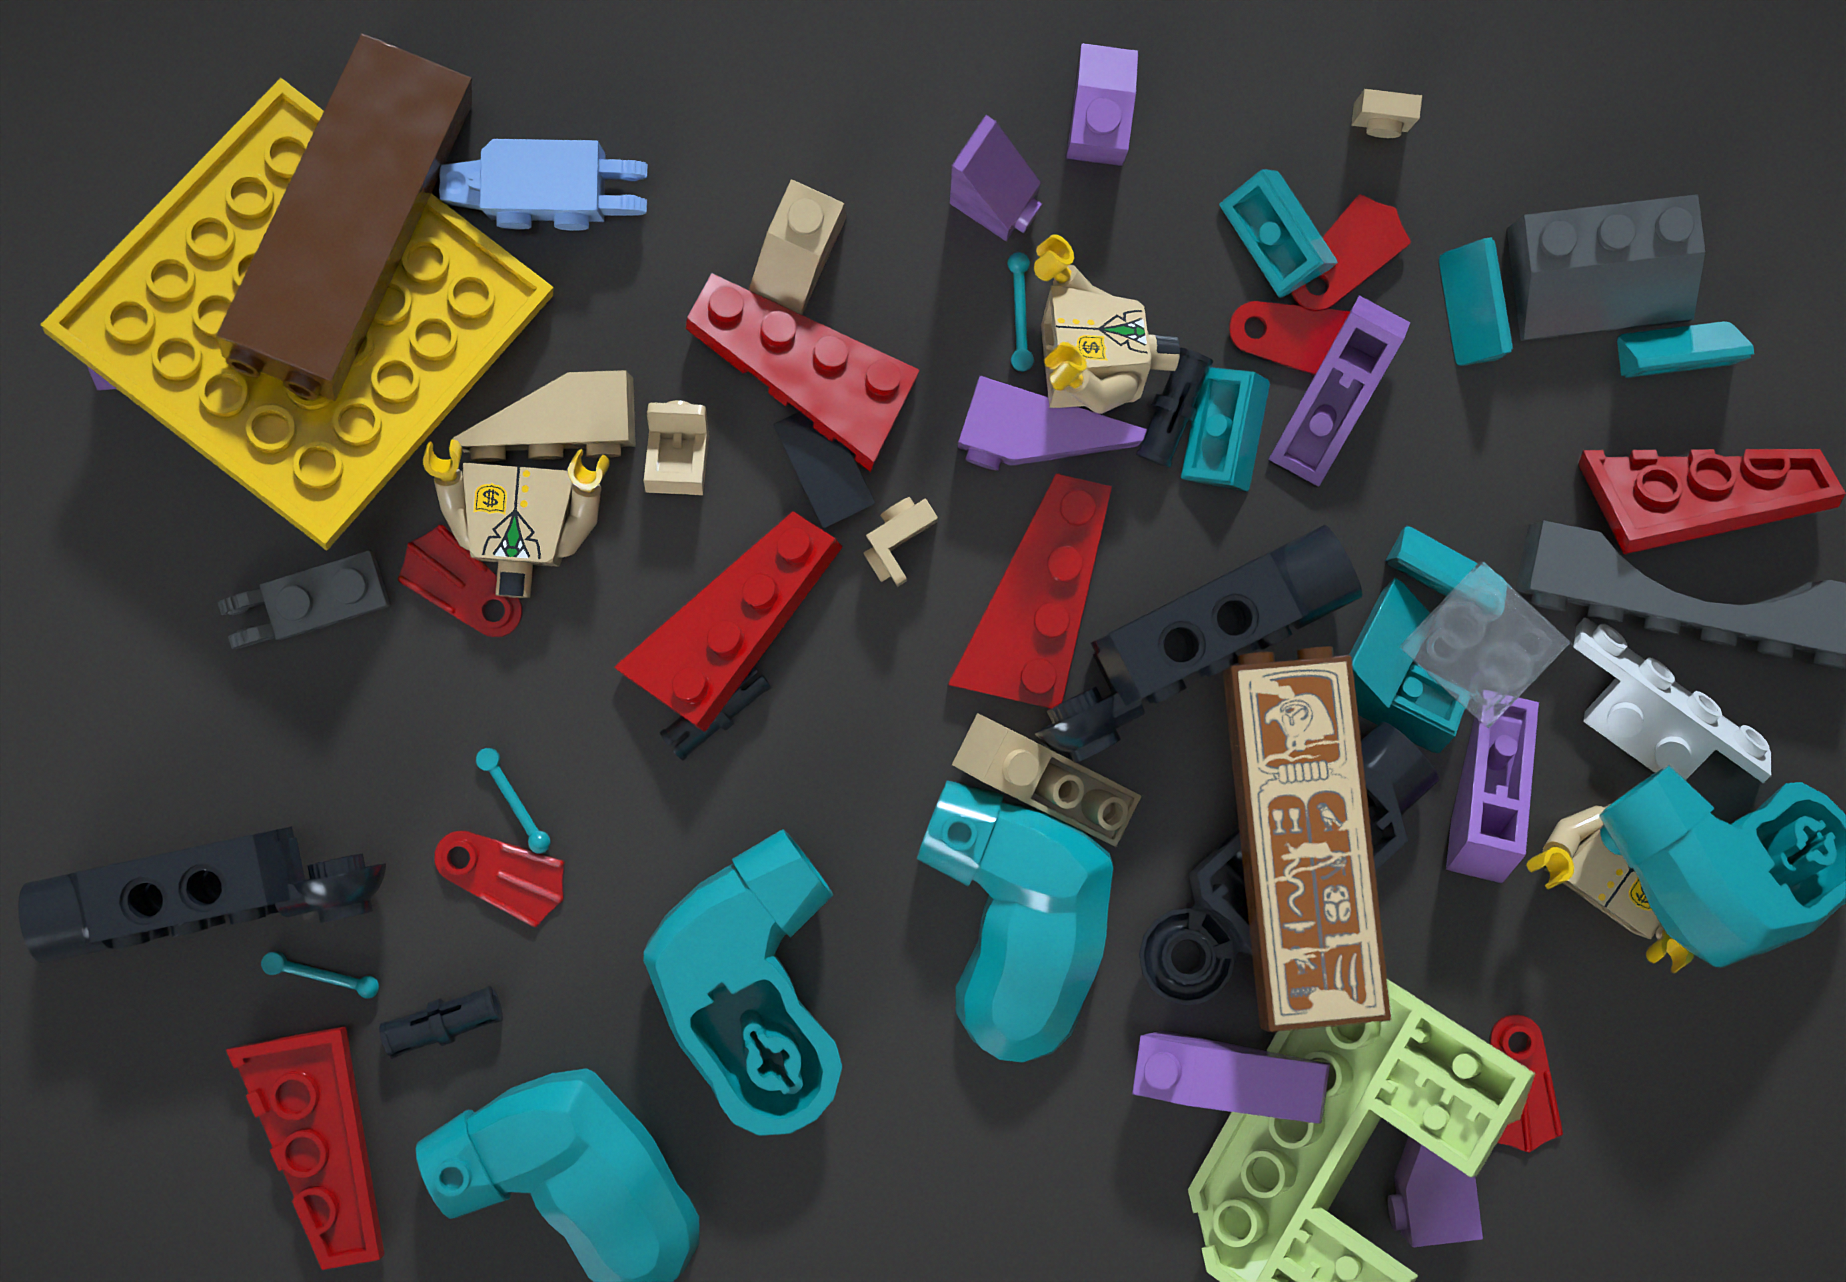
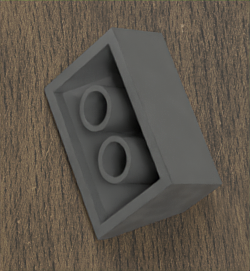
[1507,194,1705,341]

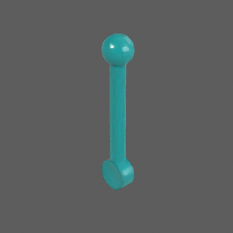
[1007,252,1034,372]
[476,748,550,854]
[261,951,379,999]

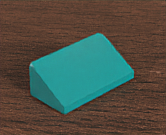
[1219,169,1338,298]
[1438,237,1513,366]
[1617,322,1754,378]
[1181,367,1270,492]
[1385,526,1506,616]
[1349,578,1434,711]
[1356,663,1470,753]

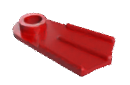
[1292,194,1411,311]
[1229,301,1350,375]
[398,524,522,637]
[434,831,565,927]
[1489,1014,1563,1153]

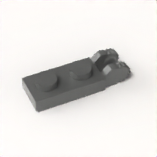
[217,550,391,649]

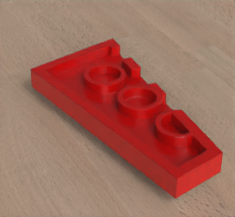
[1578,449,1846,554]

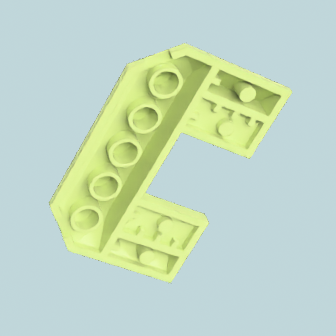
[1188,979,1535,1282]

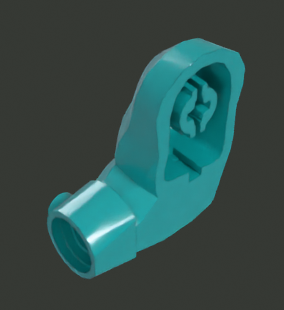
[1599,765,1846,968]
[917,780,1113,1062]
[644,829,843,1136]
[415,1069,699,1282]

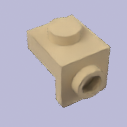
[644,400,709,495]
[863,497,938,587]

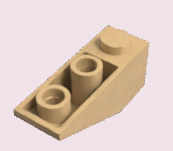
[453,370,636,462]
[952,713,1142,847]

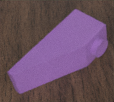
[950,115,1043,241]
[1268,296,1410,487]
[957,376,1147,470]
[1446,689,1539,883]
[1132,1030,1330,1124]
[1388,1136,1483,1247]

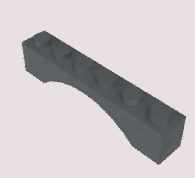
[1515,520,1846,670]

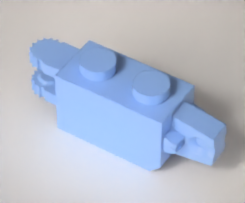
[439,139,648,230]

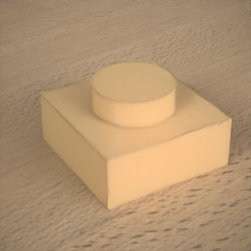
[1351,89,1422,138]

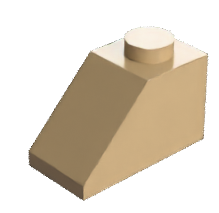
[749,179,847,315]

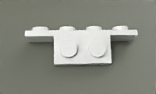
[1573,618,1771,783]

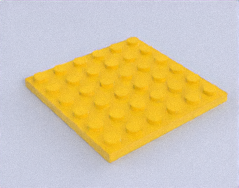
[41,78,554,550]

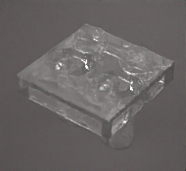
[1399,561,1571,729]

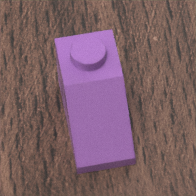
[1066,43,1138,166]

